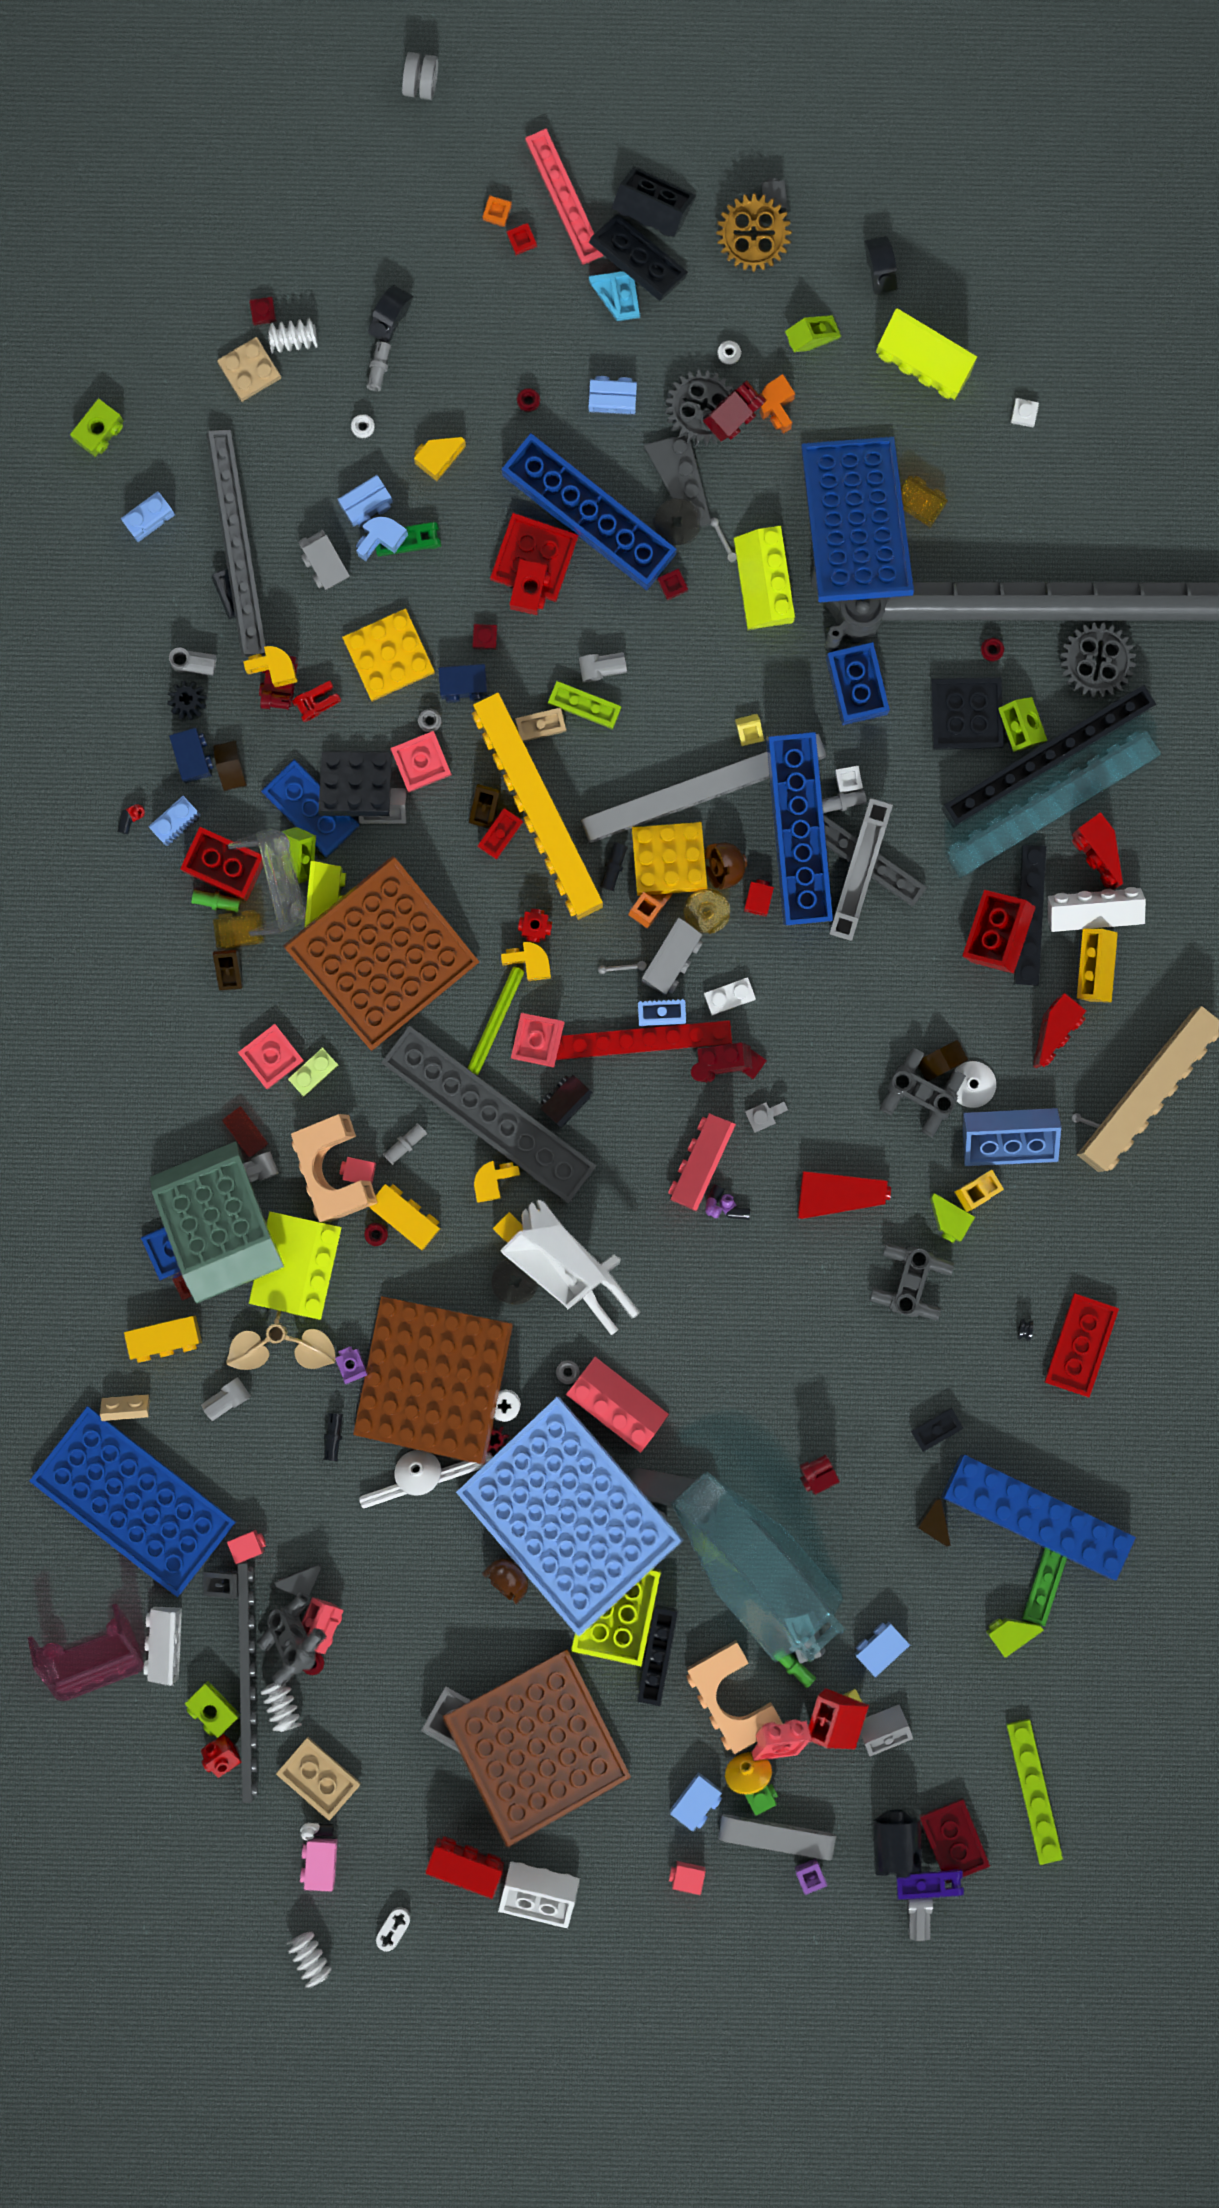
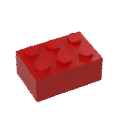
[180,827,267,901]
[962,890,1036,974]
[425,1837,504,1899]

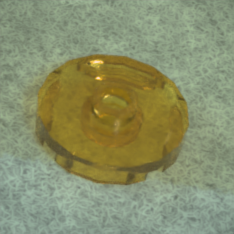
[683,888,730,934]

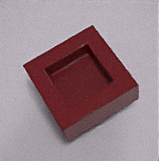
[249,297,277,325]
[657,568,688,601]
[473,624,497,650]
[741,1049,767,1080]

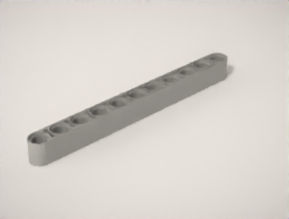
[581,734,827,843]

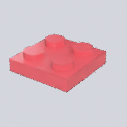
[391,731,451,793]
[511,1013,564,1068]
[238,1024,304,1090]

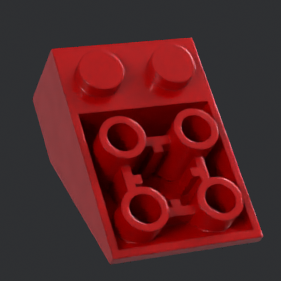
[1071,812,1123,890]
[1033,993,1086,1068]

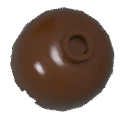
[705,842,747,890]
[482,1559,529,1605]

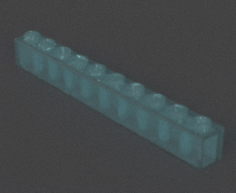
[946,731,1161,879]

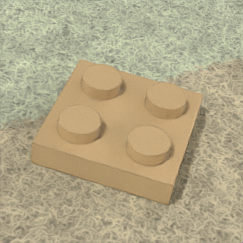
[217,337,281,402]

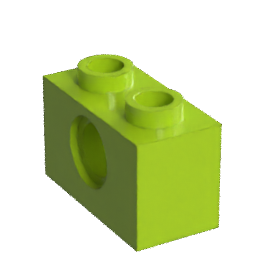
[70,398,124,457]
[998,697,1047,752]
[185,1681,241,1738]

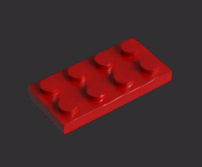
[1044,1293,1119,1398]

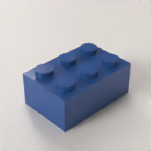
[826,642,890,726]

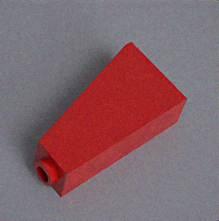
[797,1171,891,1219]

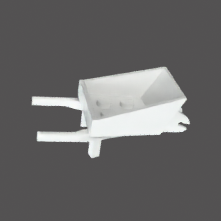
[500,1200,640,1335]

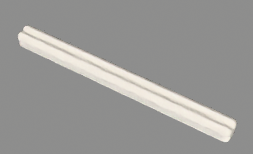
[359,1452,493,1508]

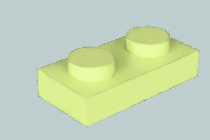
[288,1048,339,1097]

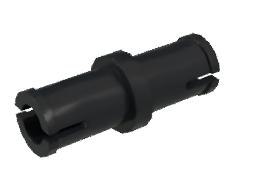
[600,842,628,891]
[323,1413,343,1461]

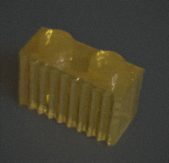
[901,475,948,528]
[213,910,265,949]

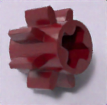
[487,1425,510,1453]

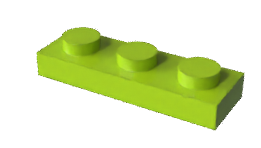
[548,681,622,729]

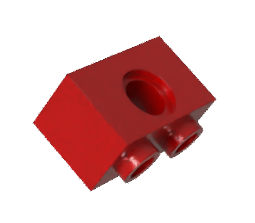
[510,559,551,615]

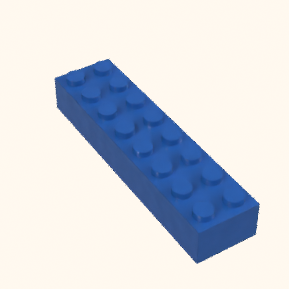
[502,433,676,591]
[766,732,833,925]
[941,1455,1136,1580]

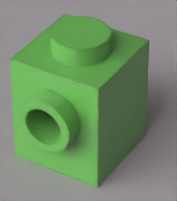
[745,1784,778,1816]

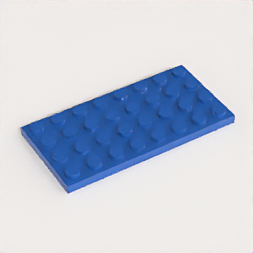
[801,437,914,602]
[29,1406,237,1597]

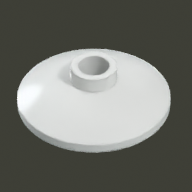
[955,1061,996,1108]
[394,1450,441,1495]

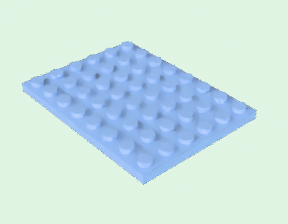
[456,1397,683,1636]

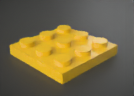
[342,608,435,701]
[632,822,707,896]

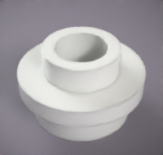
[718,341,741,365]
[351,414,375,438]

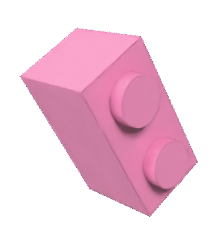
[300,1838,338,1892]

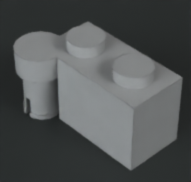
[297,529,350,591]

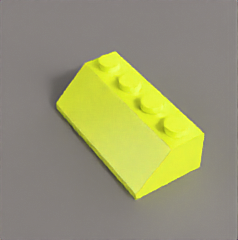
[734,526,795,630]
[304,861,346,928]

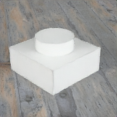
[1011,398,1039,427]
[835,766,863,793]

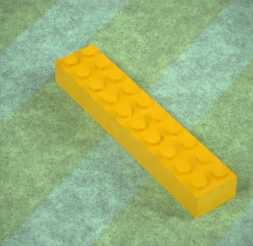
[472,693,603,920]

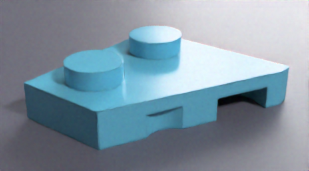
[589,271,640,321]

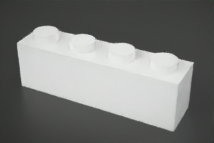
[1048,887,1146,932]

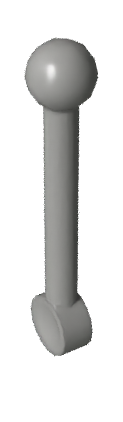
[711,518,737,562]
[598,961,647,974]
[1072,1113,1100,1128]

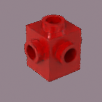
[518,909,552,943]
[201,1734,241,1778]

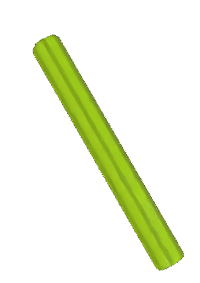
[467,967,524,1075]

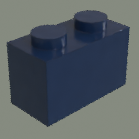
[438,664,488,703]
[169,728,214,784]

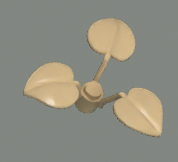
[226,1310,336,1370]

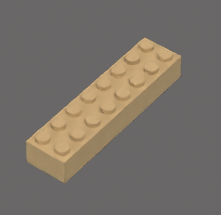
[1077,1006,1219,1172]

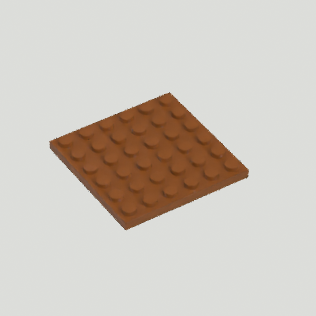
[283,856,479,1051]
[353,1296,513,1464]
[442,1649,631,1847]

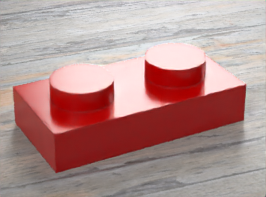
[477,808,523,860]

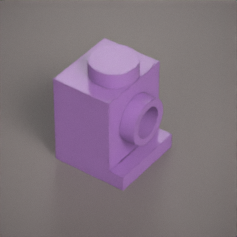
[335,1346,368,1384]
[794,1858,827,1895]

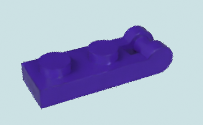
[896,1869,964,1900]

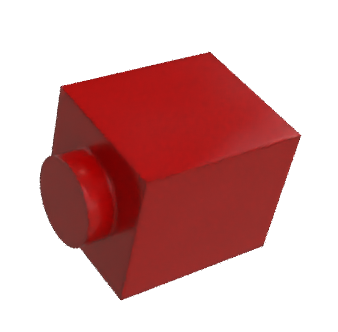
[744,879,774,917]

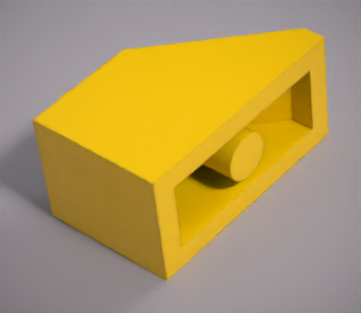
[414,437,466,481]

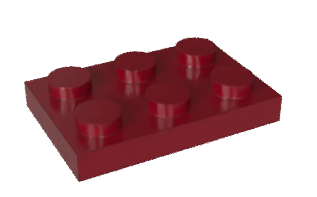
[919,1798,990,1884]

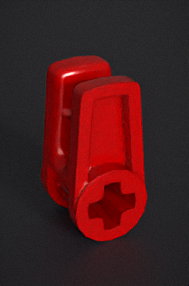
[292,680,341,722]

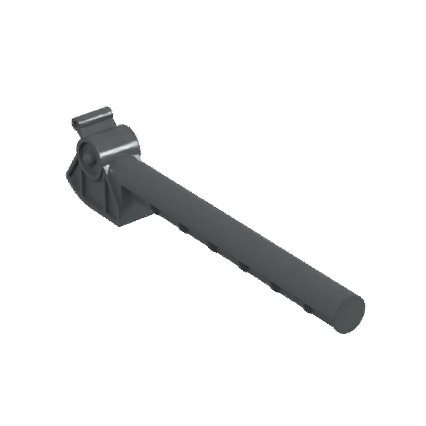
[811,567,1219,652]

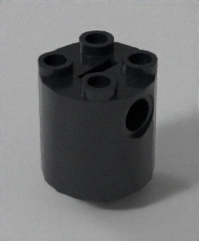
[873,1809,922,1878]

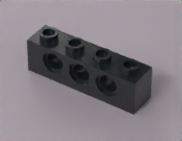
[637,1605,678,1706]

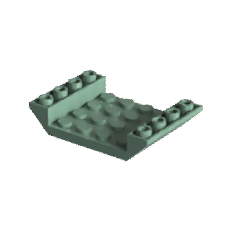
[150,1141,284,1304]

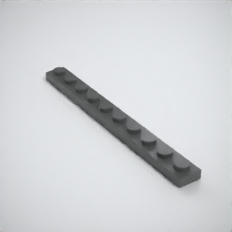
[206,430,266,657]
[238,1561,258,1803]

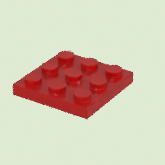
[490,513,579,602]

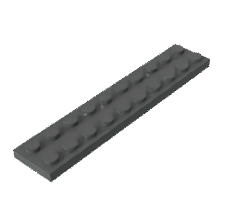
[381,1026,597,1204]

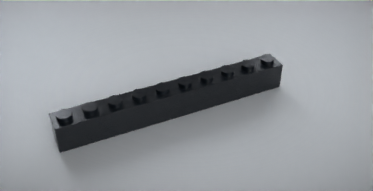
[941,685,1156,828]

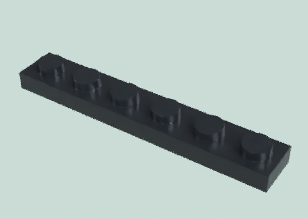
[1014,845,1047,986]

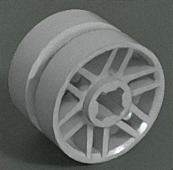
[402,52,438,100]

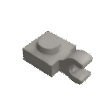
[745,1102,788,1133]

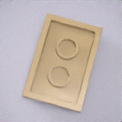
[276,1737,361,1821]

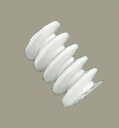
[268,318,318,353]
[494,1389,521,1422]
[261,1680,302,1732]
[287,1932,331,1988]

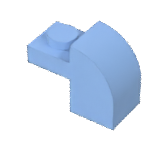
[356,517,408,561]

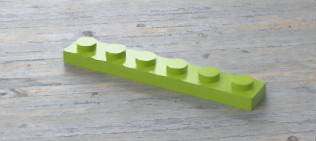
[1006,1719,1063,1865]

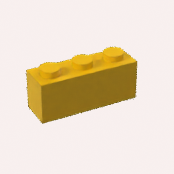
[1077,929,1118,1002]
[369,1184,441,1251]
[124,1316,202,1363]

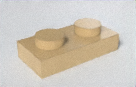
[515,708,566,742]
[100,1394,150,1421]

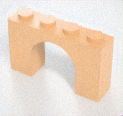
[291,1114,378,1222]
[686,1640,783,1754]

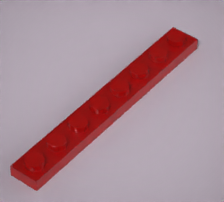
[556,1020,732,1060]

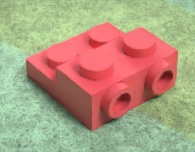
[751,1719,811,1761]

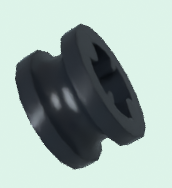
[1017,1319,1033,1341]

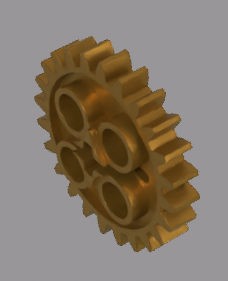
[716,193,792,272]

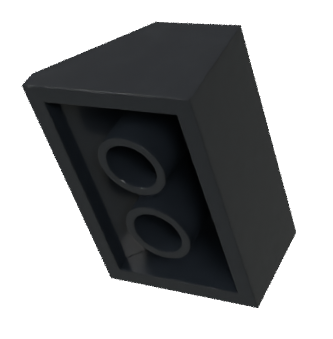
[612,166,696,237]

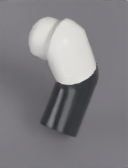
[300,1823,334,1840]

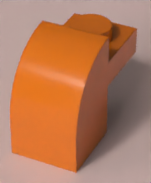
[759,374,795,434]
[628,892,673,929]

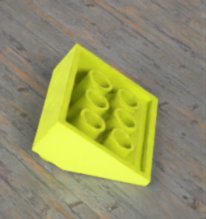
[876,308,977,400]
[248,1211,342,1320]
[572,1568,661,1666]

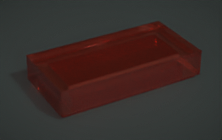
[222,1106,269,1158]

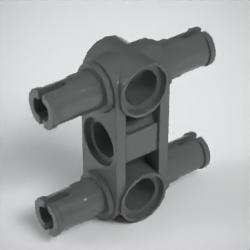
[879,1047,966,1138]
[869,1243,954,1321]
[257,1592,326,1686]

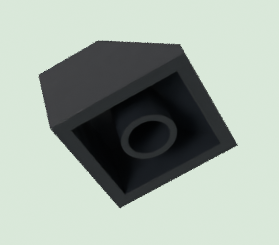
[540,1075,593,1128]

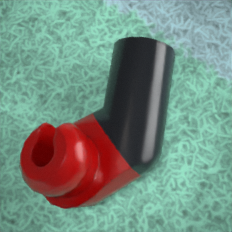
[117,804,145,835]

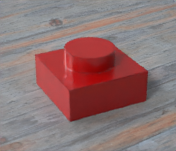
[506,223,537,255]

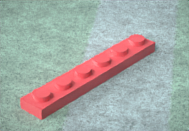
[525,129,603,265]

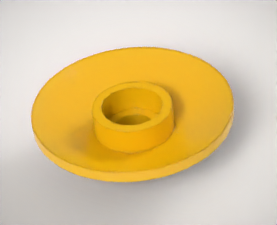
[725,1752,772,1794]

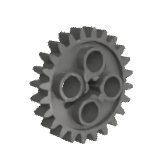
[665,370,733,446]
[1059,622,1136,699]

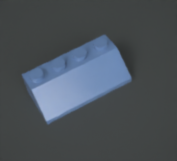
[963,1108,1061,1166]

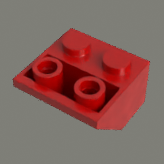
[808,1688,869,1749]

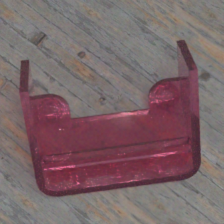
[27,1603,144,1701]

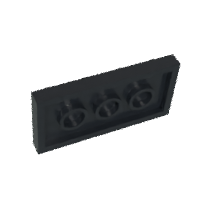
[589,214,688,301]

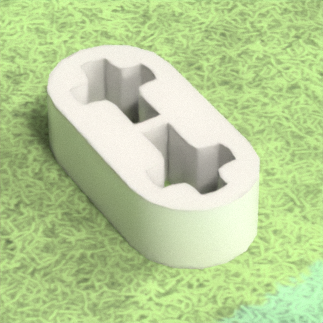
[376,1907,411,1951]

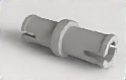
[366,342,391,391]
[822,789,867,814]
[383,1123,427,1165]

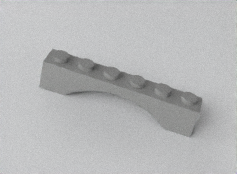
[830,797,893,941]

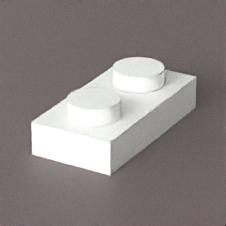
[704,977,756,1016]

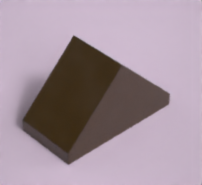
[213,740,247,791]
[469,784,501,829]
[213,950,243,991]
[919,1039,968,1081]
[916,1497,951,1547]

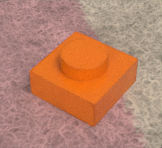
[483,196,512,227]

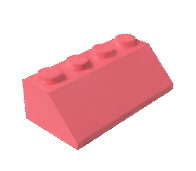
[668,1114,736,1211]
[566,1357,669,1453]

